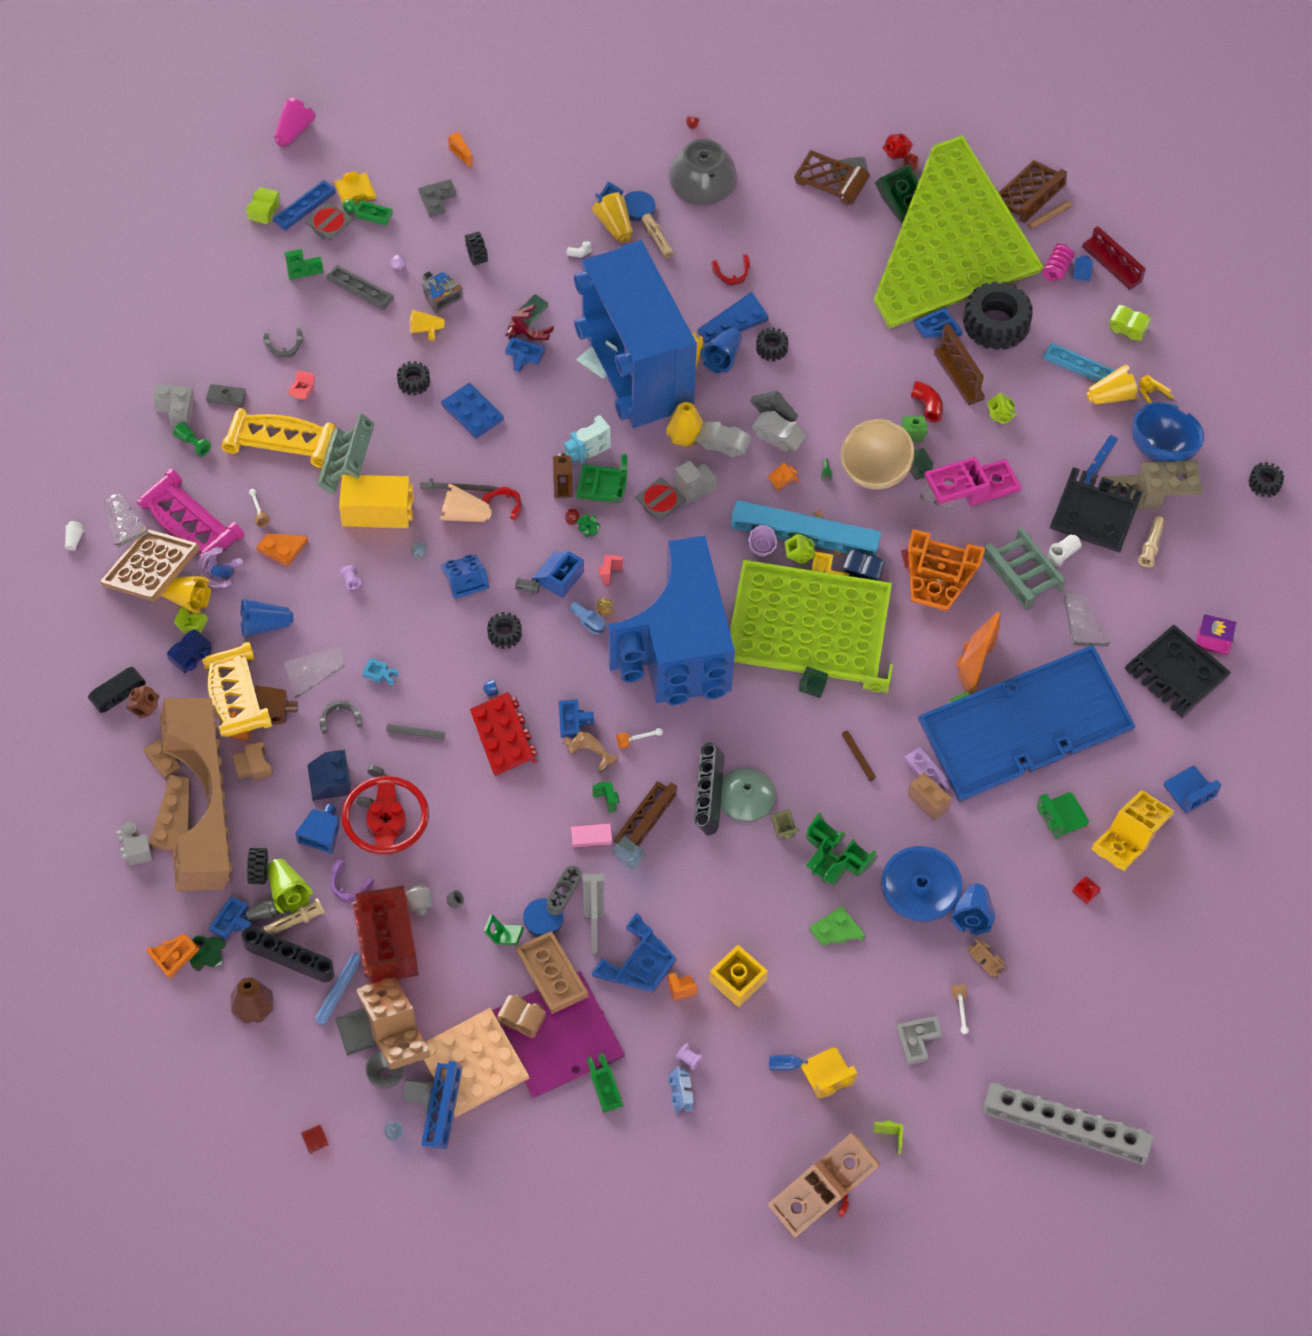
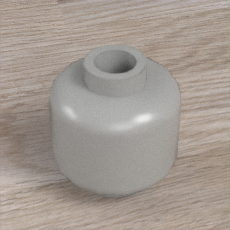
[405,884,433,916]

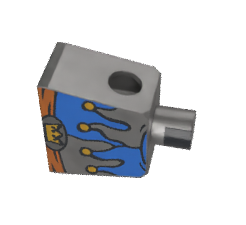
[422,271,463,314]

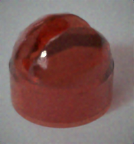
[686,116,700,129]
[565,509,580,525]

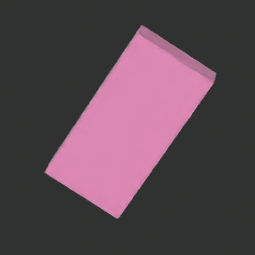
[571,823,612,848]

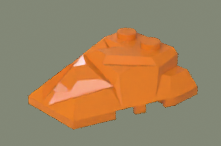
[908,529,985,612]

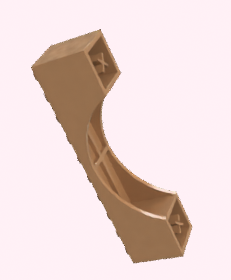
[160,698,232,891]

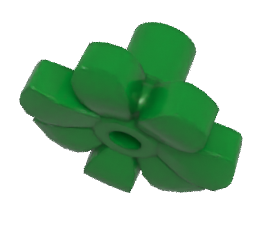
[577,514,600,537]

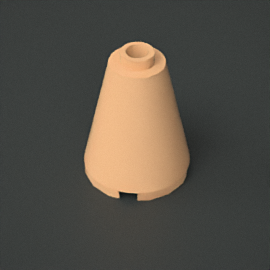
[439,484,492,523]

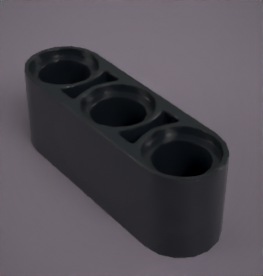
[88,667,146,713]

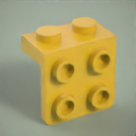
[801,1047,858,1099]

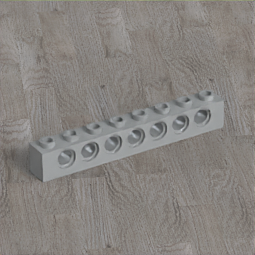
[982,1083,1154,1165]

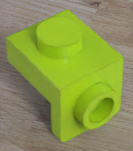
[174,608,208,633]

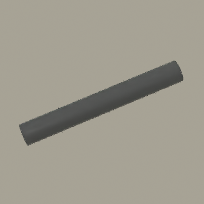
[386,724,445,740]

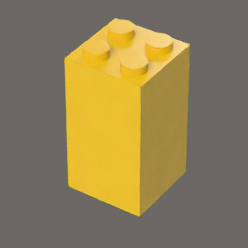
[339,475,414,528]

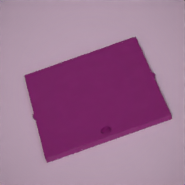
[492,971,625,1099]

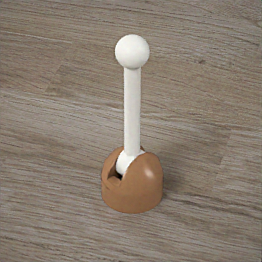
[249,489,270,527]
[951,984,969,1034]

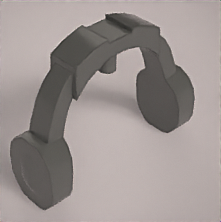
[263,328,303,358]
[319,700,362,734]
[356,765,396,808]

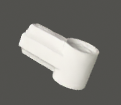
[1047,535,1082,568]

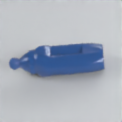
[210,564,234,578]
[769,1055,808,1070]

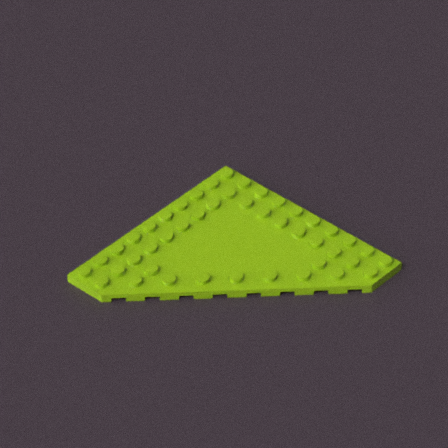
[873,135,1044,329]

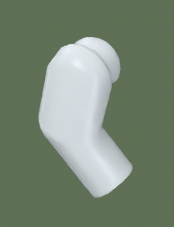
[567,241,592,258]

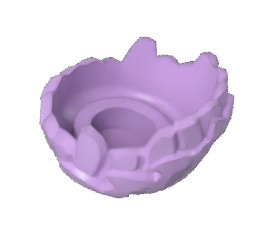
[748,525,777,557]

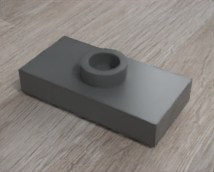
[206,384,246,407]

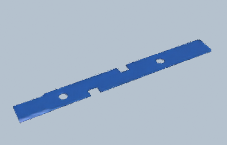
[1084,435,1118,485]

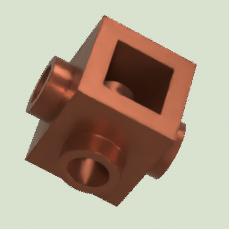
[126,685,160,718]

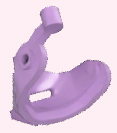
[197,547,243,588]

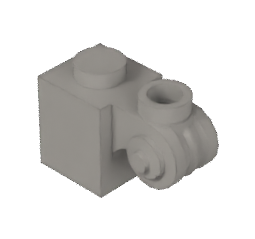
[117,822,153,866]

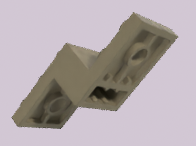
[1102,460,1203,509]

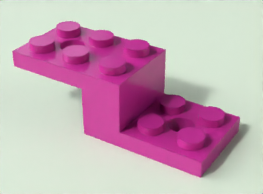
[924,457,1021,507]

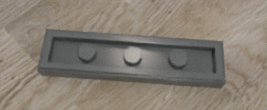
[326,265,394,311]

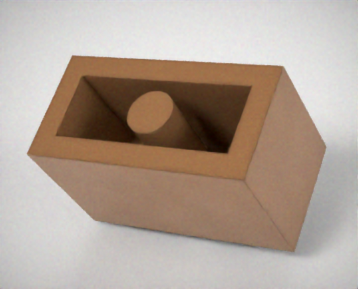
[908,772,952,821]

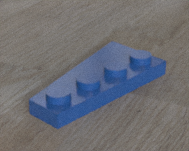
[698,292,769,344]

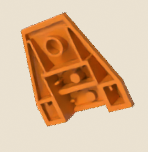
[956,612,1001,694]

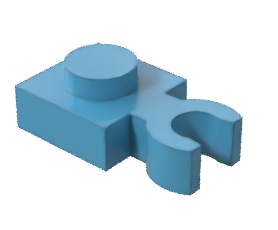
[362,658,399,685]

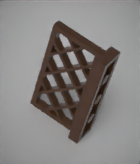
[999,160,1067,223]
[934,324,985,406]

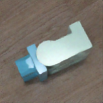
[564,415,611,465]

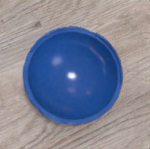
[1132,402,1204,462]

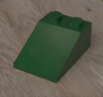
[875,164,919,224]

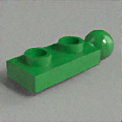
[343,199,393,226]

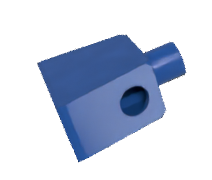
[295,804,340,854]

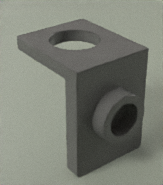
[403,1079,433,1112]

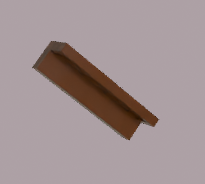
[614,781,677,853]

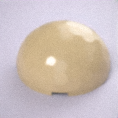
[841,419,914,490]

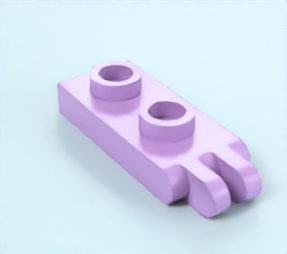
[904,747,949,791]

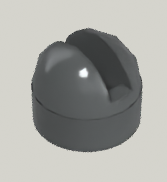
[446,890,464,908]

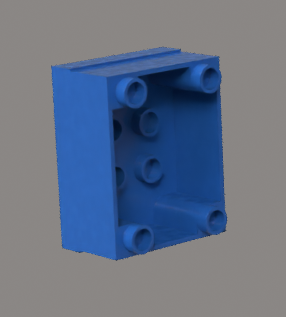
[573,240,697,428]

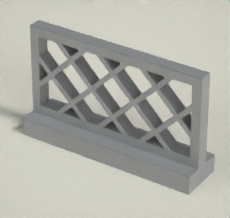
[583,874,604,954]

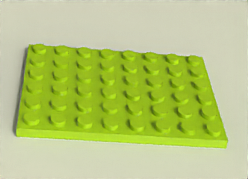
[730,560,892,683]

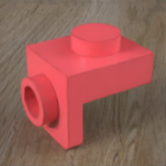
[289,370,315,399]
[599,555,623,585]

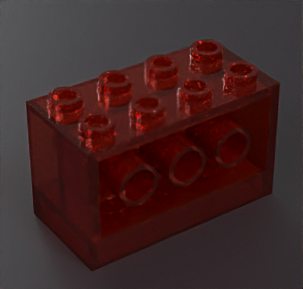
[353,885,419,984]

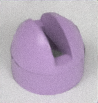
[391,255,406,271]

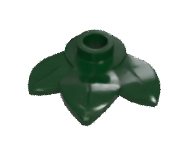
[189,935,226,972]

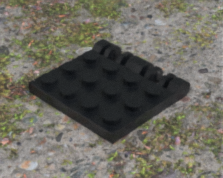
[1049,467,1143,553]
[1125,624,1231,718]

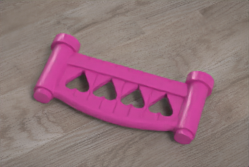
[136,468,245,564]

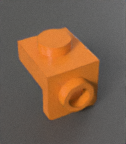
[767,463,800,492]

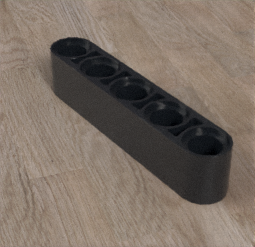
[694,742,724,835]
[242,927,335,982]

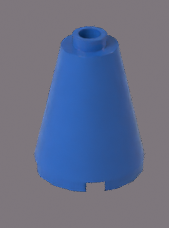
[700,328,742,374]
[240,599,293,637]

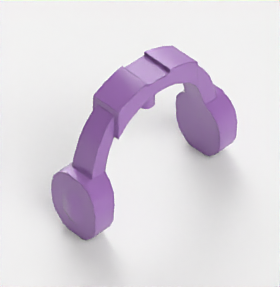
[330,859,375,901]

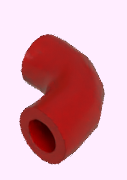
[911,380,943,422]

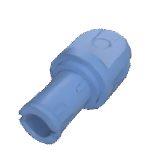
[569,601,606,634]

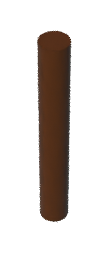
[842,730,876,781]

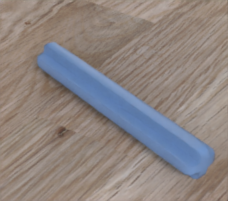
[315,953,362,1025]

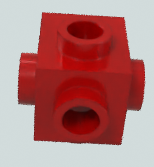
[882,134,914,159]

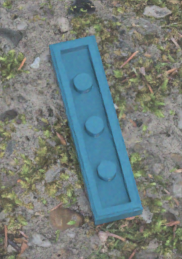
[1043,342,1115,382]

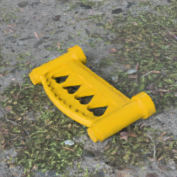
[221,408,336,468]
[202,641,273,737]

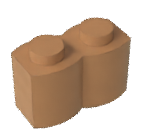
[498,995,546,1038]

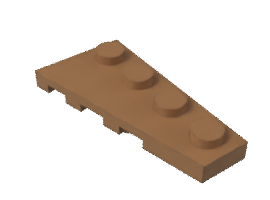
[149,775,190,851]

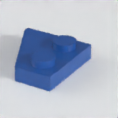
[914,308,963,338]

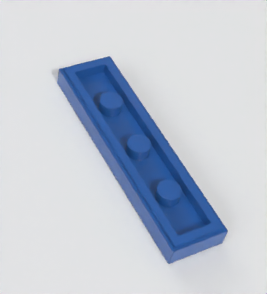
[273,180,336,231]

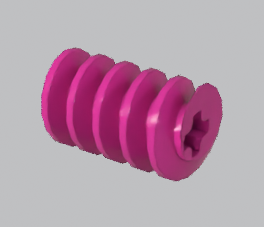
[1042,243,1075,281]

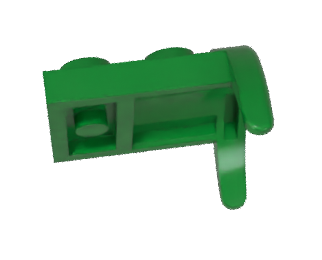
[576,454,628,503]

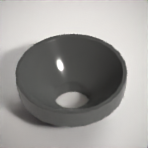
[366,1051,404,1089]

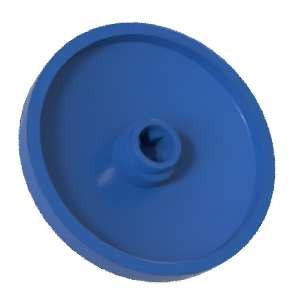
[881,846,962,922]

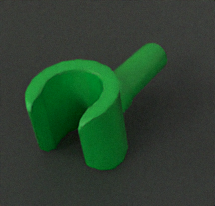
[821,459,832,480]

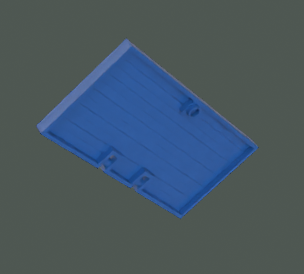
[917,645,1136,802]

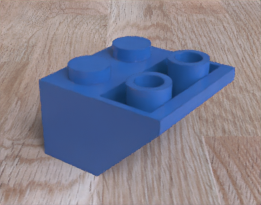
[532,551,584,598]

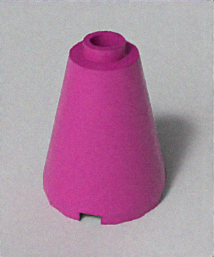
[274,98,316,147]

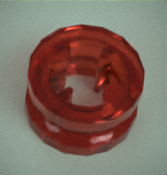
[903,154,919,170]

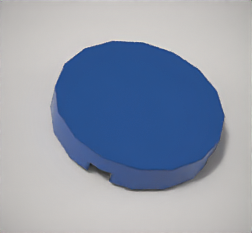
[624,191,655,221]
[523,898,564,937]

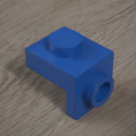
[595,181,624,203]
[1072,255,1094,282]

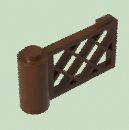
[794,150,870,205]

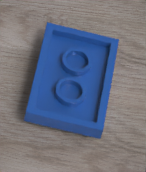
[441,382,504,439]

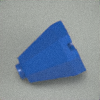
[951,883,995,935]

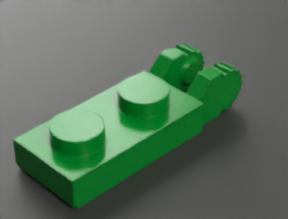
[586,1053,623,1114]

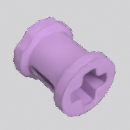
[340,565,362,590]
[676,1043,703,1071]

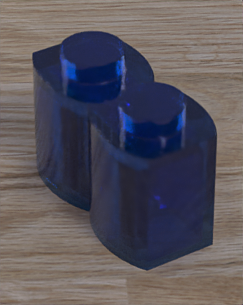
[167,629,212,673]

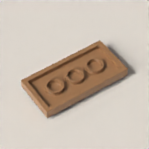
[515,931,589,1014]

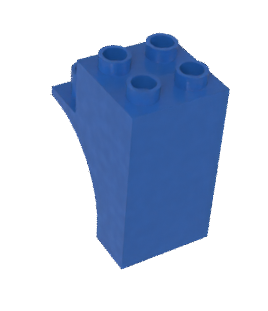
[608,535,735,706]

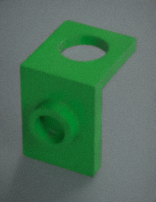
[484,915,524,945]

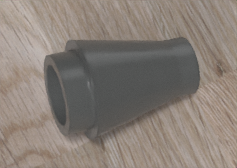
[246,899,278,922]

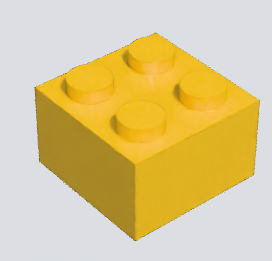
[709,945,768,1008]

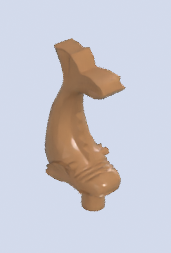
[563,731,619,773]

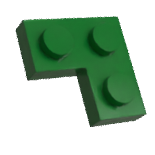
[284,249,323,280]

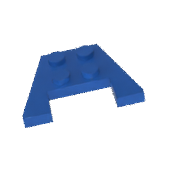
[592,913,676,993]

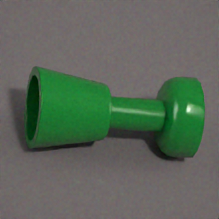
[173,422,211,457]

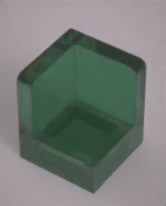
[799,666,828,698]

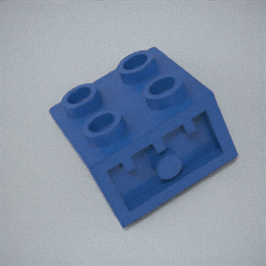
[440,554,490,599]
[1163,765,1222,814]

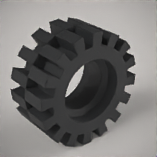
[465,231,488,266]
[756,327,789,362]
[397,361,430,396]
[1248,462,1284,497]
[487,612,522,649]
[247,848,268,885]

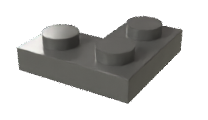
[418,179,457,217]
[750,391,798,422]

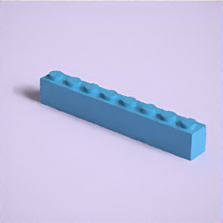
[731,500,882,556]

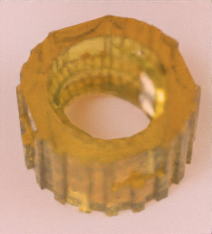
[596,598,613,615]

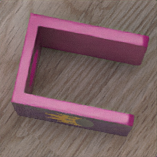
[1196,614,1237,655]

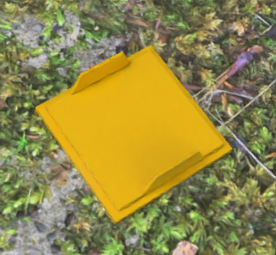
[334,171,377,204]

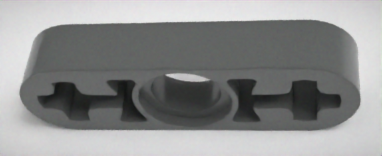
[546,866,582,915]

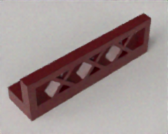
[1082,226,1146,290]

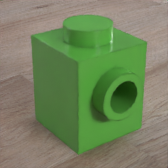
[901,416,928,442]

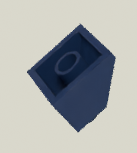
[307,749,351,801]

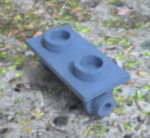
[668,1066,694,1114]

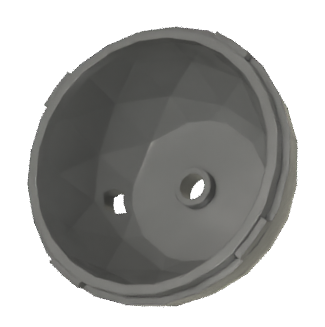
[669,139,737,204]

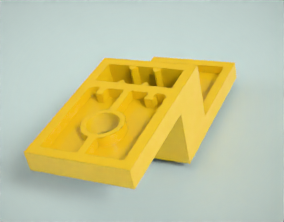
[1091,790,1175,871]

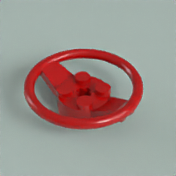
[341,776,429,855]

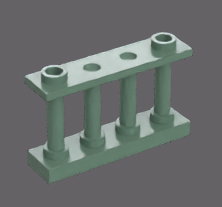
[317,413,375,495]
[983,527,1065,610]

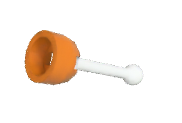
[616,728,663,749]

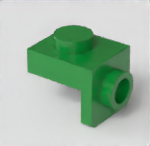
[592,782,620,813]

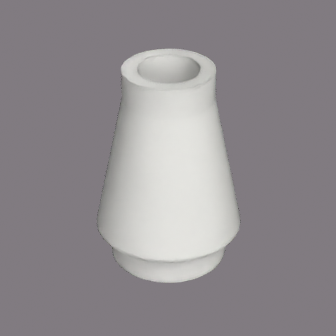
[65,521,84,550]

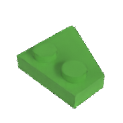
[809,906,865,945]

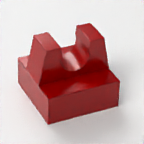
[1072,876,1101,904]

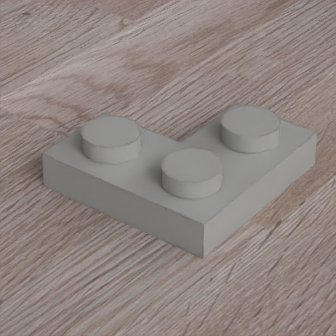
[896,1016,942,1065]

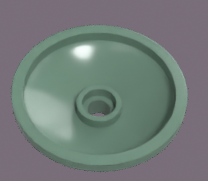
[720,768,776,822]

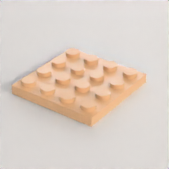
[423,1008,529,1118]

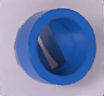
[483,679,499,696]

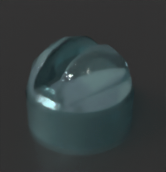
[411,542,427,558]
[384,1122,403,1140]

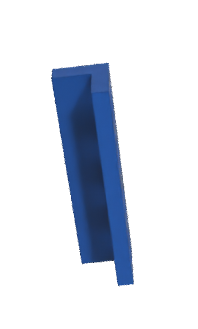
[421,1061,463,1149]

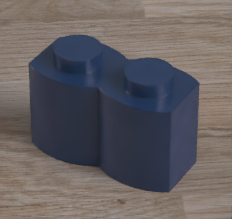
[842,550,885,581]

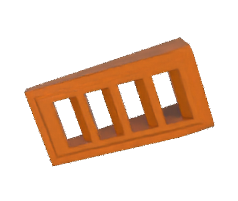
[448,131,473,168]

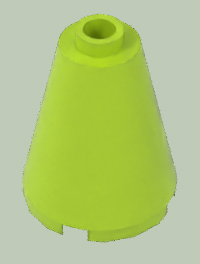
[267,859,313,914]

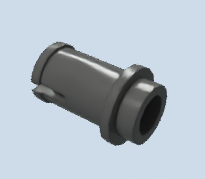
[515,578,540,594]

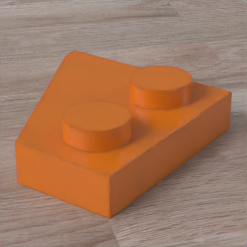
[256,534,308,567]
[146,934,200,979]

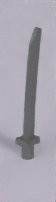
[420,478,499,492]

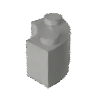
[752,411,806,452]
[696,422,751,458]

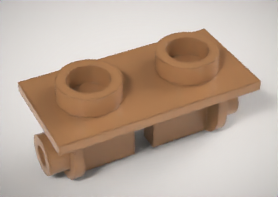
[967,938,1007,978]

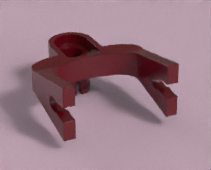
[505,304,554,340]

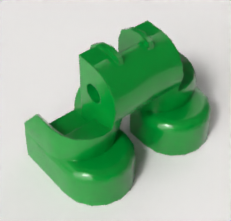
[806,812,878,886]

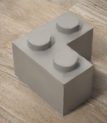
[153,384,195,428]
[674,461,717,505]

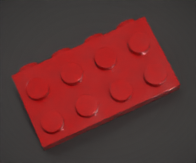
[470,692,538,776]

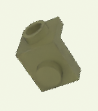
[770,809,799,840]

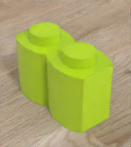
[246,187,281,224]
[1109,305,1151,341]

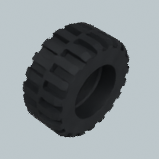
[963,281,1033,350]

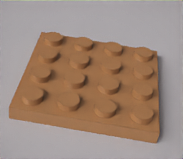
[100,528,200,602]

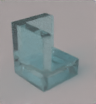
[612,837,646,870]

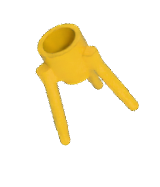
[1138,375,1174,404]

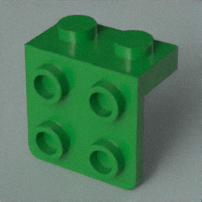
[1037,792,1089,839]

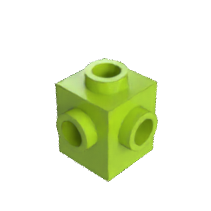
[987,392,1017,425]
[785,533,815,565]

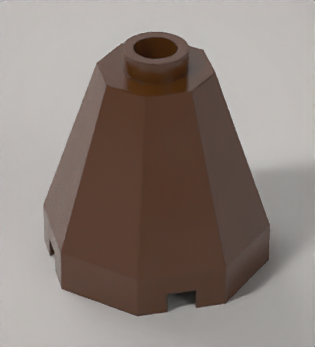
[231,977,273,1024]

